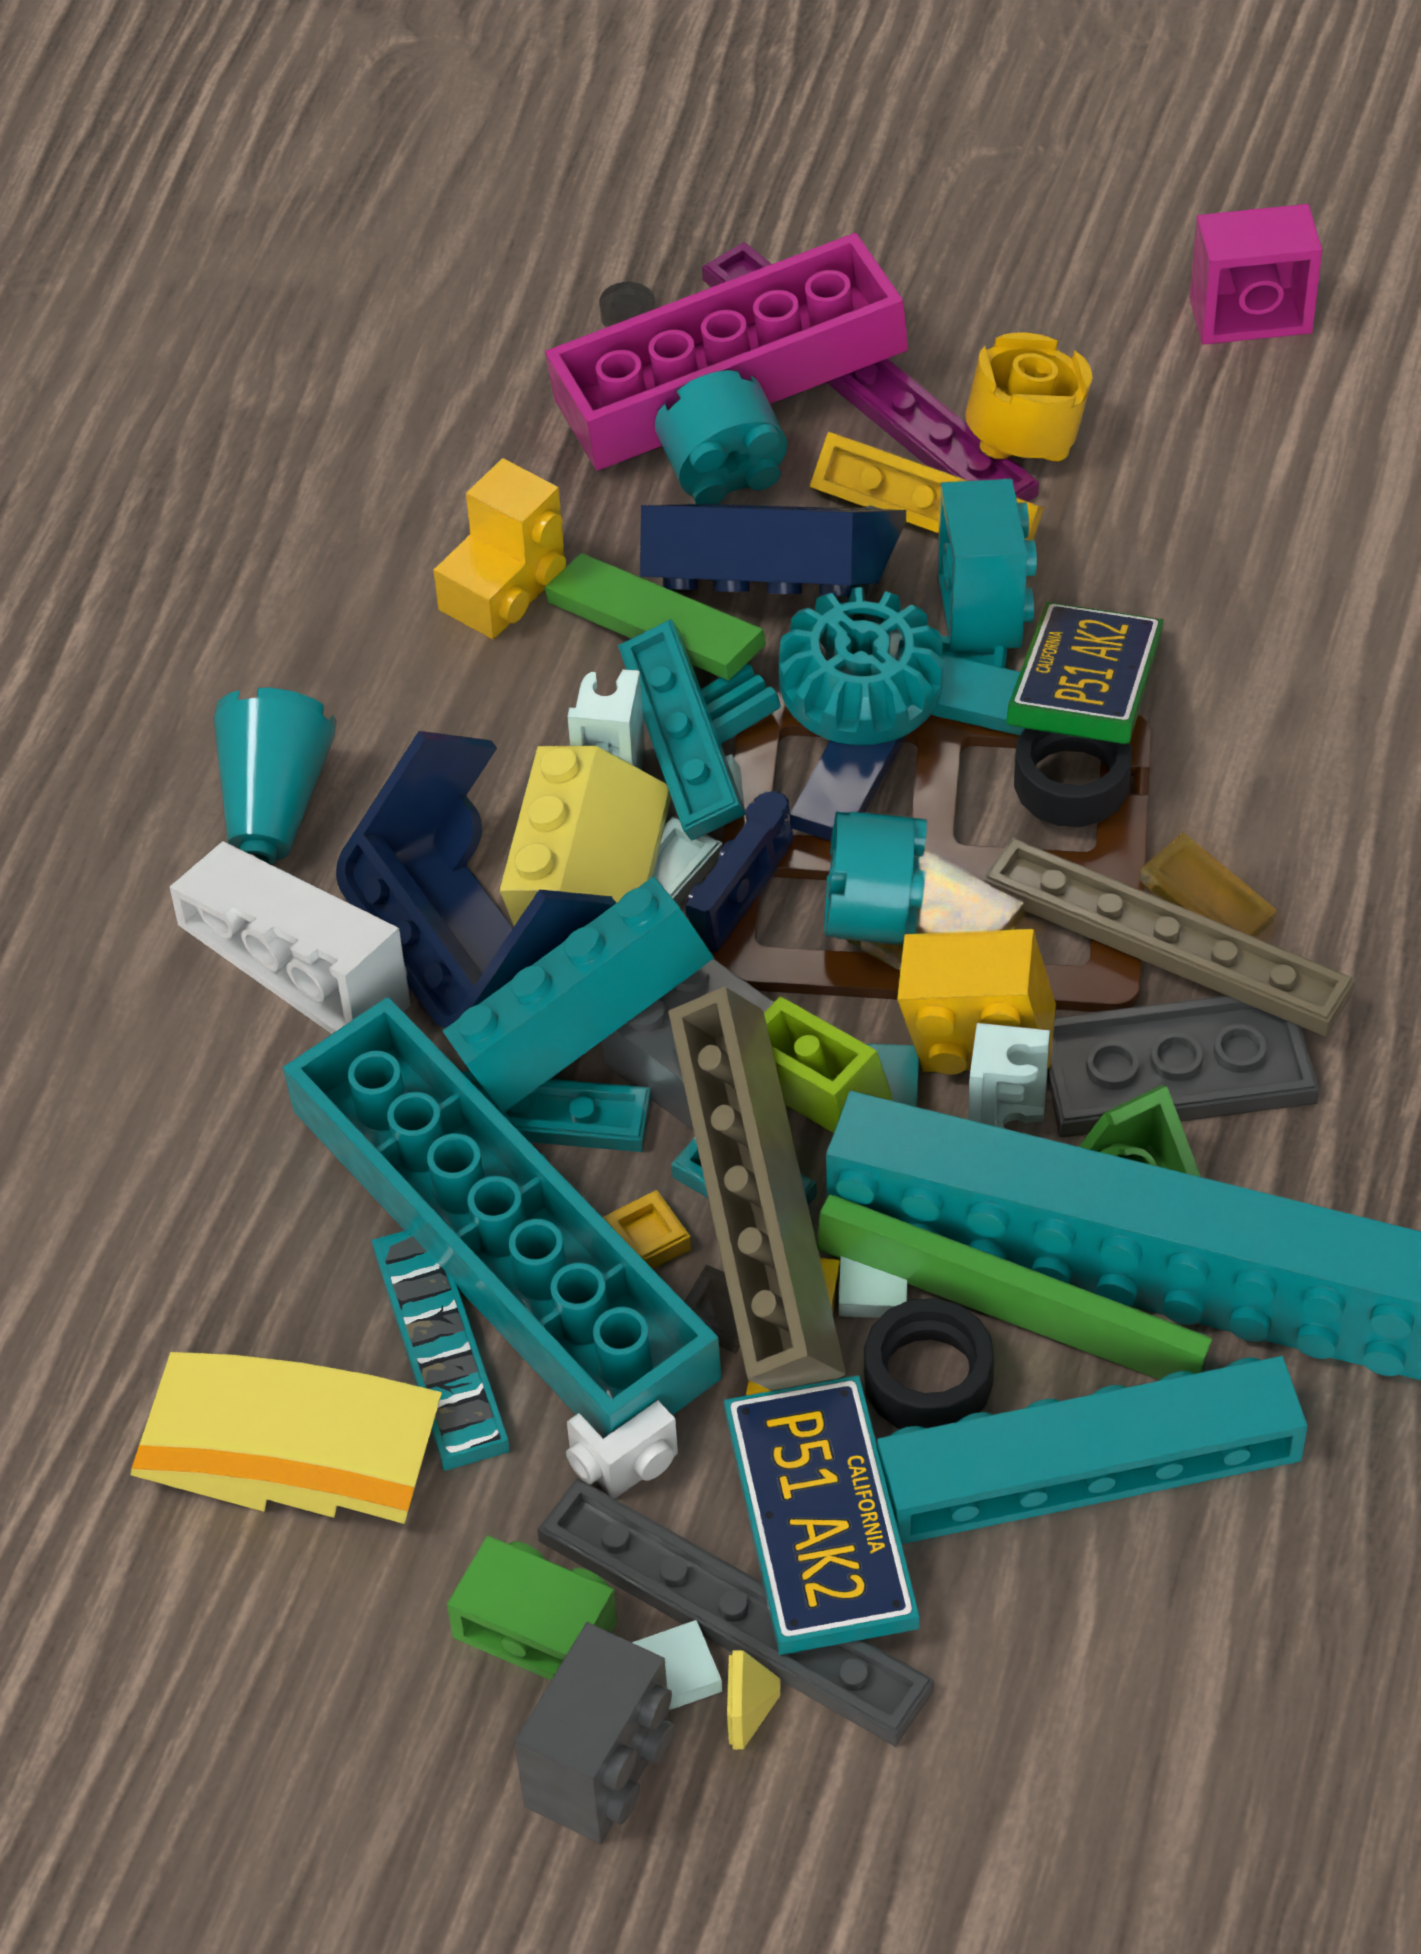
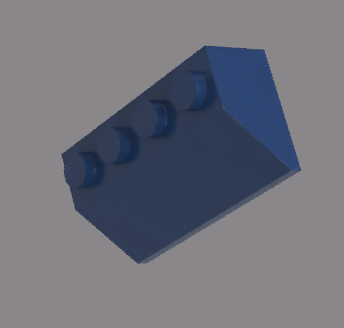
[640,504,906,596]

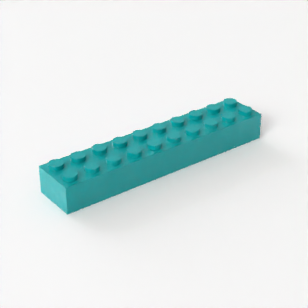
[826,1091,1421,1380]

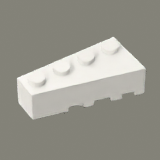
[170,841,411,1034]

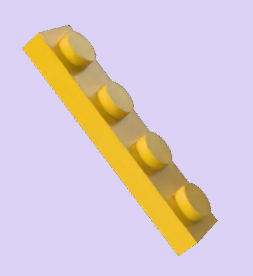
[809,432,1044,540]

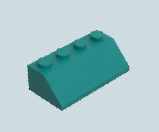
[443,876,714,1113]

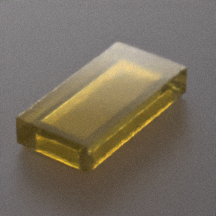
[1139,832,1277,938]

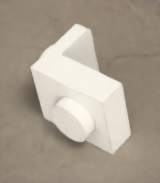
[566,1400,678,1499]

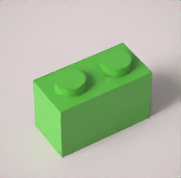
[447,1535,618,1680]

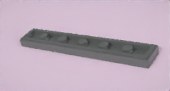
[537,1478,934,1747]

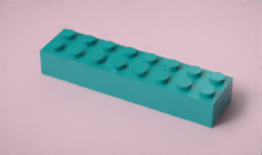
[282,997,722,1439]

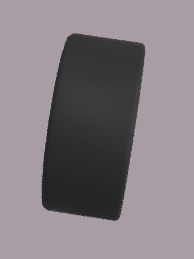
[1014,728,1132,827]
[864,1298,994,1429]

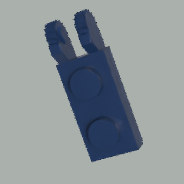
[685,790,794,954]

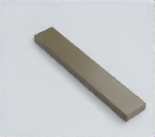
[982,837,1356,1037]

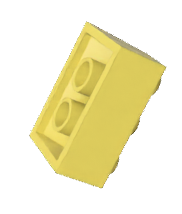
[500,746,671,926]

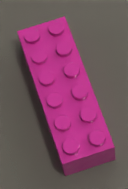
[545,232,908,471]

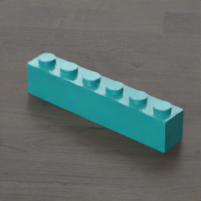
[877,1356,1308,1544]

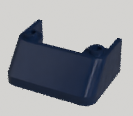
[336,731,616,1028]

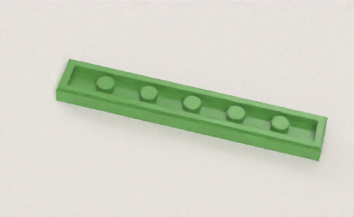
[817,1195,1212,1380]

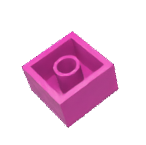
[1189,204,1322,345]

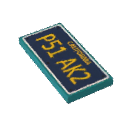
[723,1375,920,1655]

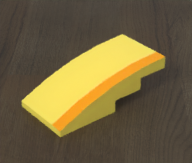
[130,1352,442,1524]

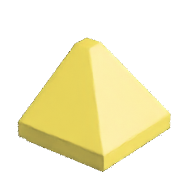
[727,1650,781,1749]

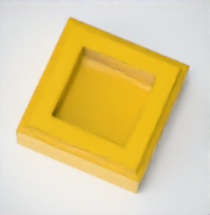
[602,1190,691,1269]

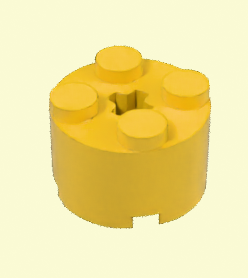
[965,332,1092,461]

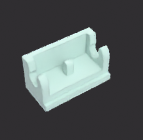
[568,669,645,770]
[968,1023,1050,1135]

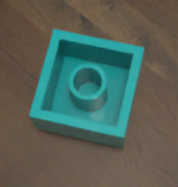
[937,479,1037,651]

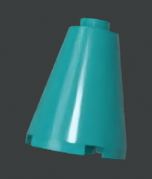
[213,687,337,865]

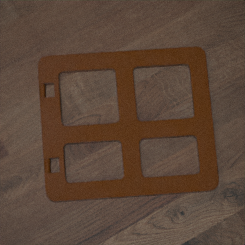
[711,693,1151,1012]

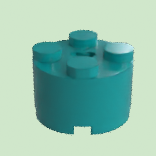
[655,370,787,504]
[824,811,927,945]

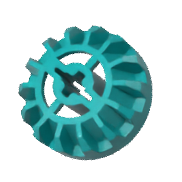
[779,587,944,745]

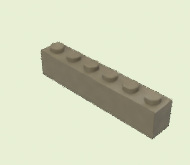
[668,986,846,1391]

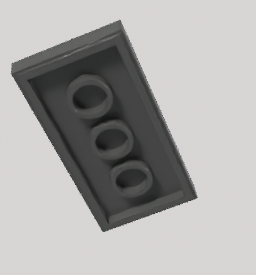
[1047,995,1319,1137]

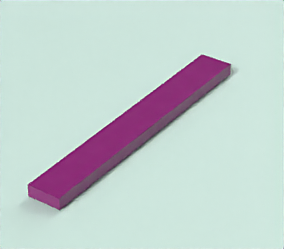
[702,242,1039,502]

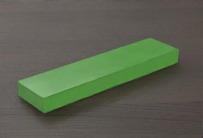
[544,553,766,681]

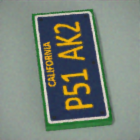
[1006,602,1164,744]

